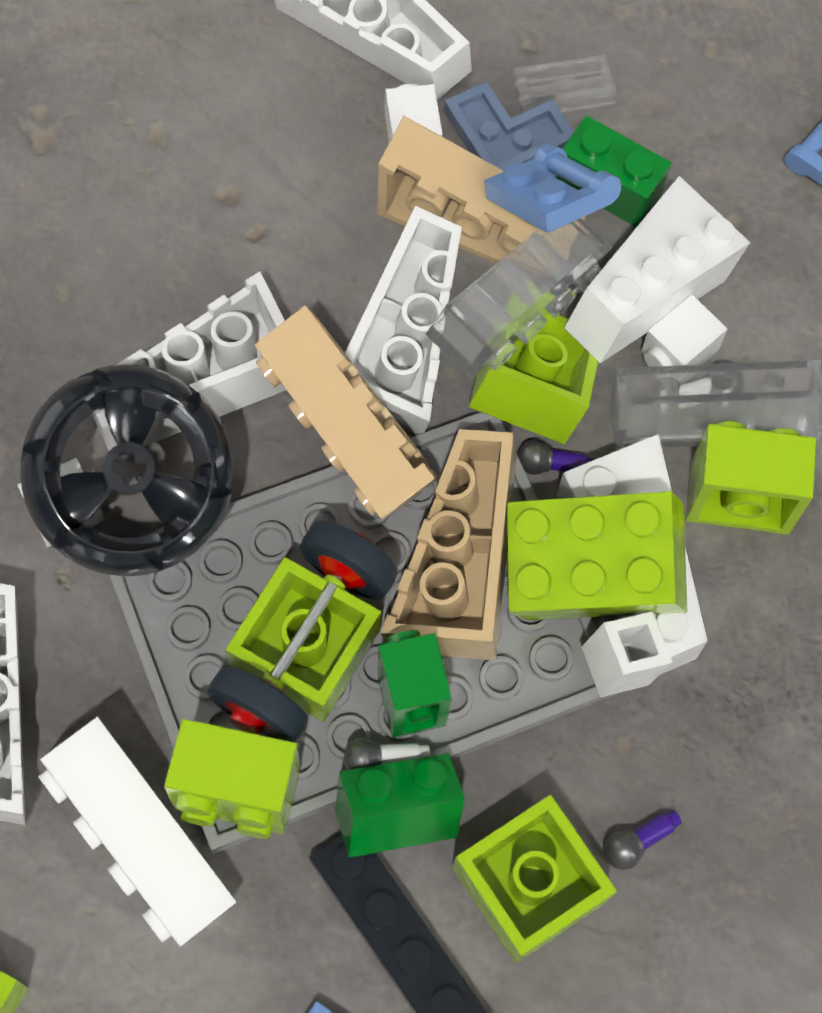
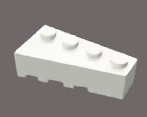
[564,176,750,363]
[38,717,236,947]

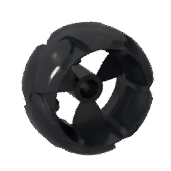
[20,364,234,576]

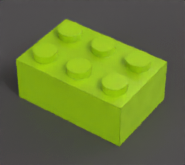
[507,491,688,620]

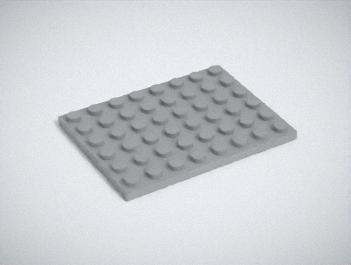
[110,412,619,854]

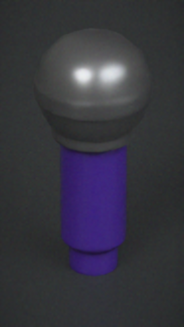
[518,439,597,475]
[604,810,682,870]

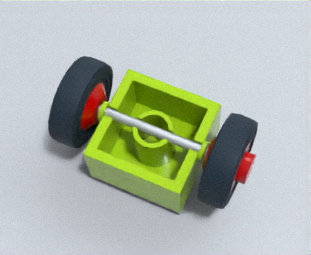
[207,520,398,743]

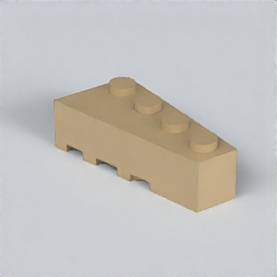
[377,115,586,283]
[254,305,440,519]
[380,429,517,660]

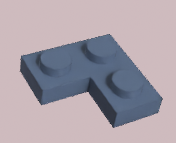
[444,81,574,171]

